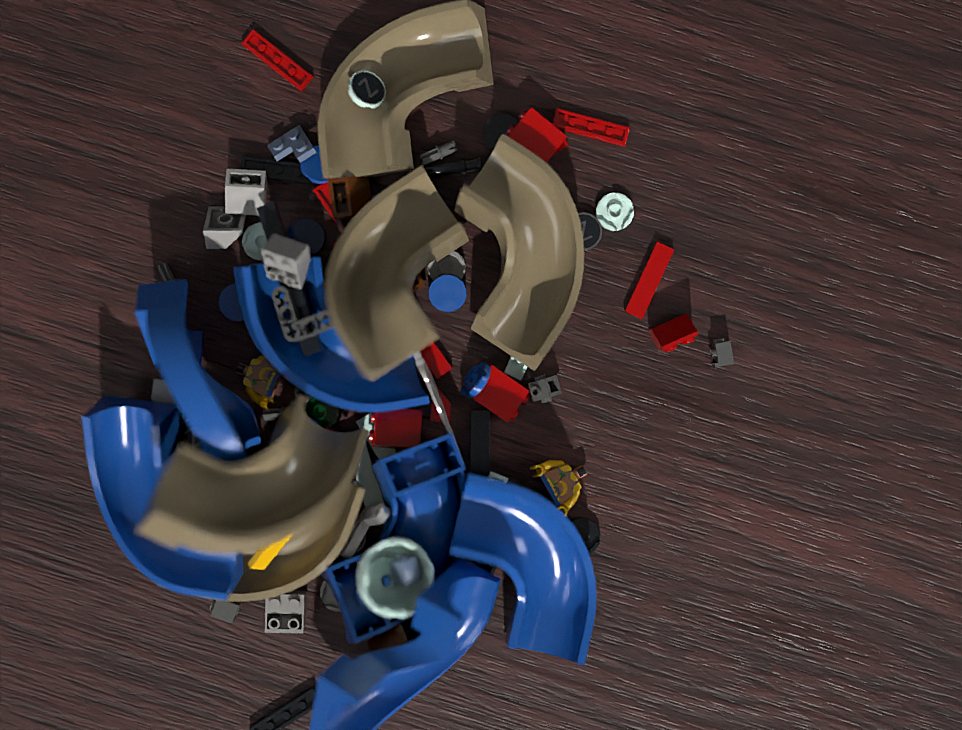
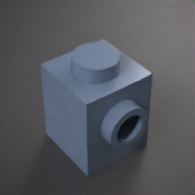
[389,554,421,586]

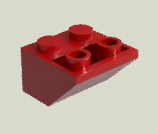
[649,314,699,352]

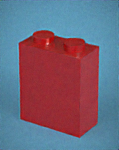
[506,107,567,163]
[473,365,530,423]
[369,408,423,450]

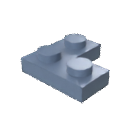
[267,125,317,163]

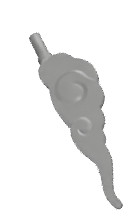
[413,351,464,462]

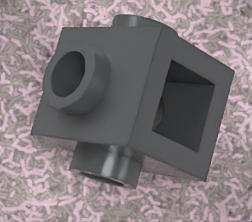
[528,374,562,403]

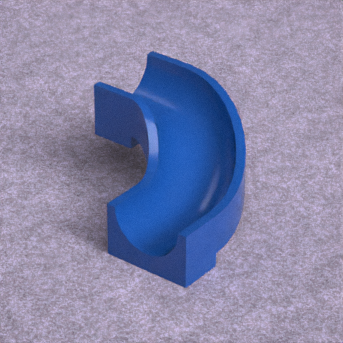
[233,256,429,412]
[135,279,262,463]
[82,396,244,600]
[321,433,466,644]
[449,474,597,666]
[309,558,501,730]

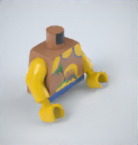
[236,355,282,411]
[530,460,587,516]

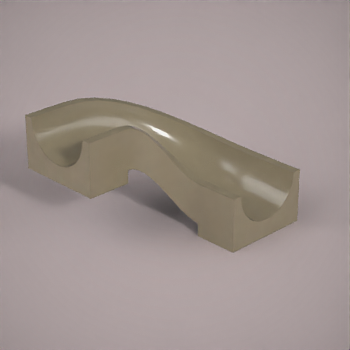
[318,0,494,179]
[454,134,584,371]
[325,165,469,382]
[136,394,369,554]
[158,480,366,601]

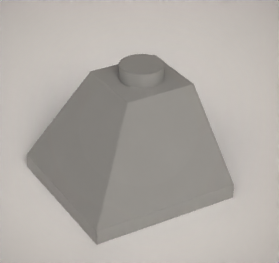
[203,206,246,249]

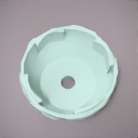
[357,537,434,618]

